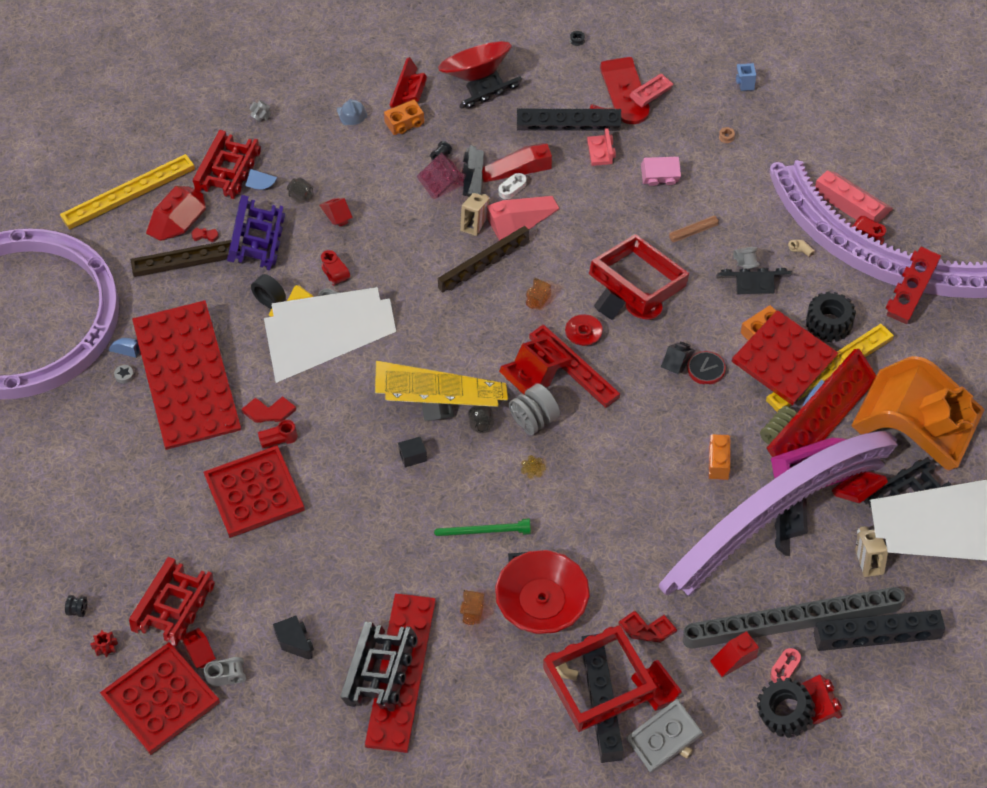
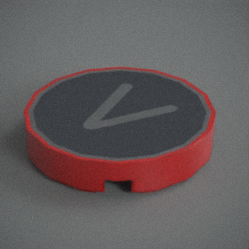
[687,351,726,385]

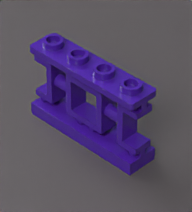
[227,195,285,270]

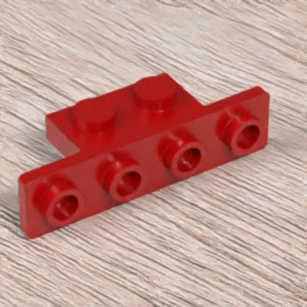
[389,57,428,109]

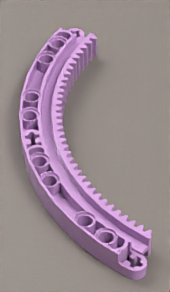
[770,160,987,298]
[658,431,898,596]

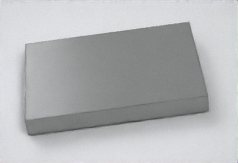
[626,699,703,773]

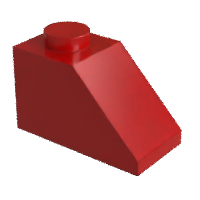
[319,198,353,226]
[182,627,216,668]
[710,631,759,677]

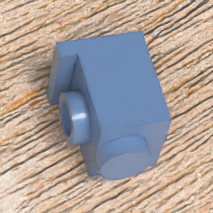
[736,63,756,91]

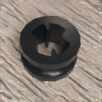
[570,31,585,46]

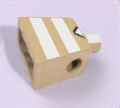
[460,193,490,236]
[855,526,888,577]

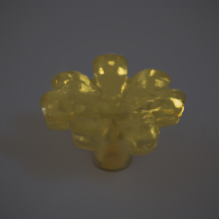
[521,455,546,479]

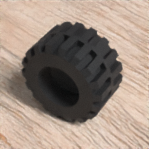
[806,292,856,342]
[757,678,816,738]

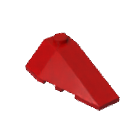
[482,143,552,183]

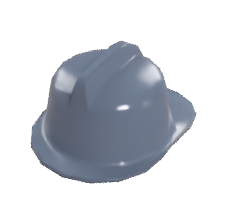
[337,99,367,125]

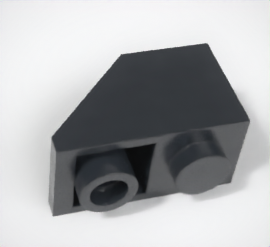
[661,341,695,374]
[273,616,314,660]

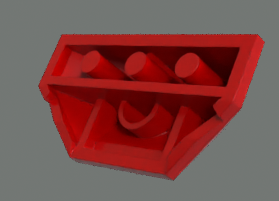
[146,186,206,241]

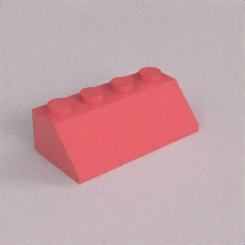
[815,170,893,223]

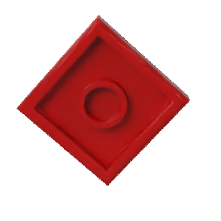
[832,471,888,504]

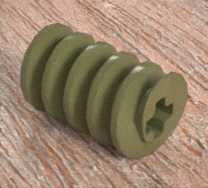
[760,406,797,444]

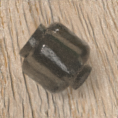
[287,177,314,204]
[468,405,494,433]

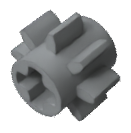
[250,100,271,122]

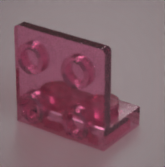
[417,152,464,199]

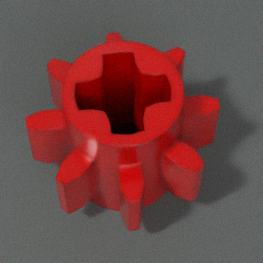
[90,630,118,658]

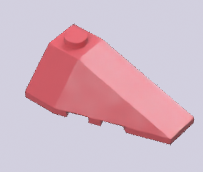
[487,196,559,241]

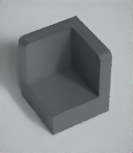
[421,402,454,421]

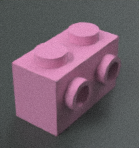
[641,157,681,186]

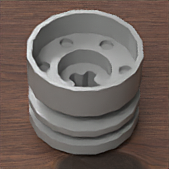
[509,384,560,435]

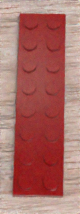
[766,349,876,457]
[365,593,436,753]

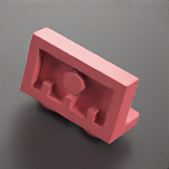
[587,129,616,166]

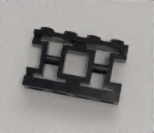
[864,457,951,510]
[340,622,417,711]

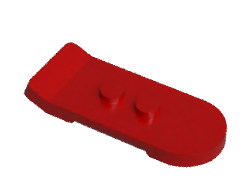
[600,57,650,124]

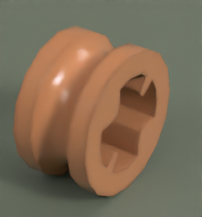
[719,127,735,143]

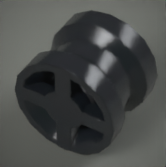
[65,595,88,617]

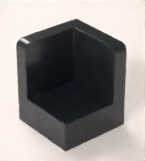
[594,288,625,320]
[398,437,427,468]

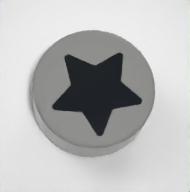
[114,365,134,384]

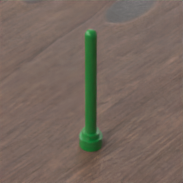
[434,518,531,536]

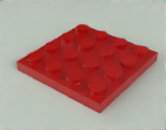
[731,310,838,406]
[203,445,305,538]
[100,642,220,755]

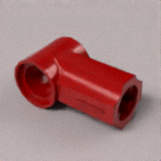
[257,420,298,449]

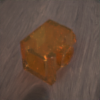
[525,278,551,310]
[460,590,485,625]

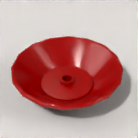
[438,41,512,81]
[495,550,590,634]

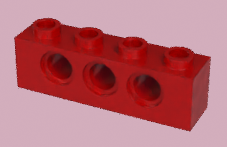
[885,246,941,324]

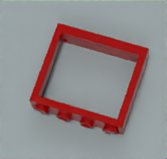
[589,234,690,315]
[543,625,657,732]

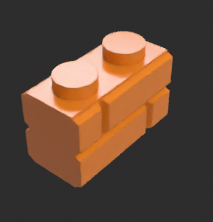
[709,434,730,480]

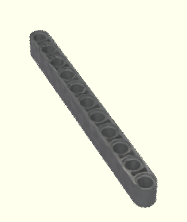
[683,587,905,649]

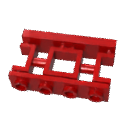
[193,130,261,199]
[129,557,215,646]

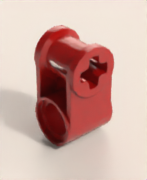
[852,216,886,245]
[321,250,350,286]

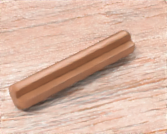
[669,216,719,242]

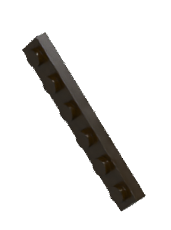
[438,226,529,293]
[130,240,241,277]

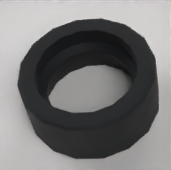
[251,274,286,309]

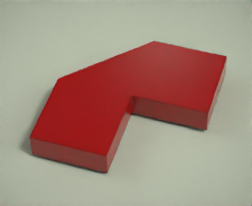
[242,396,296,423]
[618,611,677,643]

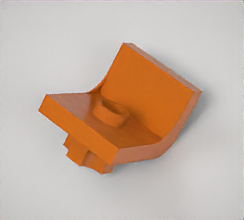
[851,356,985,470]

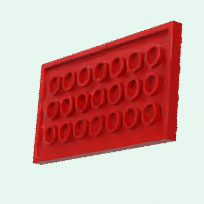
[132,300,241,450]

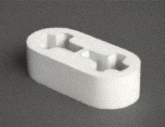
[498,173,527,199]

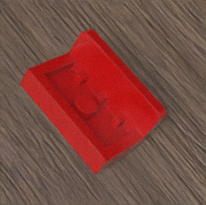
[631,660,682,711]
[801,675,842,725]

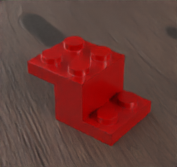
[499,336,572,395]

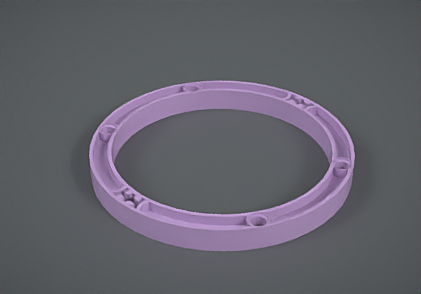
[0,229,119,399]

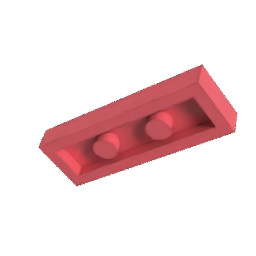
[629,73,673,107]

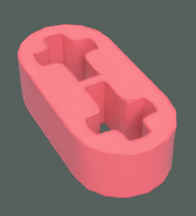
[770,648,801,683]

